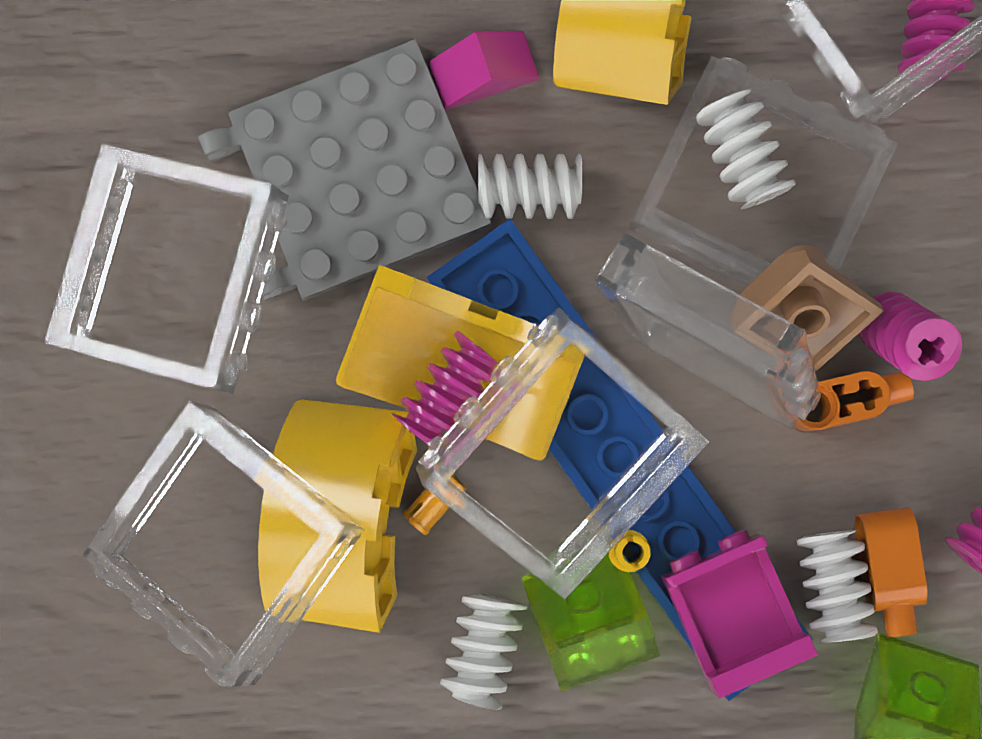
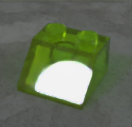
[521,546,660,692]
[854,633,981,739]

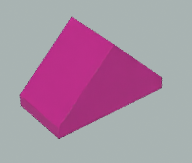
[429,31,539,111]

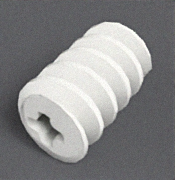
[696,89,796,210]
[478,154,582,219]
[796,530,878,643]
[440,593,528,710]

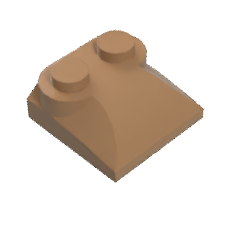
[730,245,884,378]

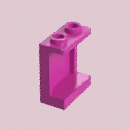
[661,529,818,699]

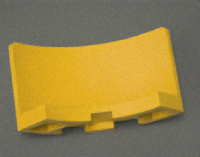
[553,0,692,105]
[336,265,589,461]
[258,399,418,633]

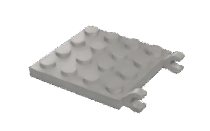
[198,39,491,301]

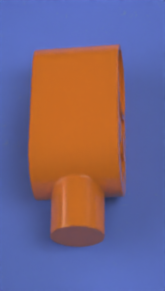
[783,371,914,432]
[854,507,928,637]

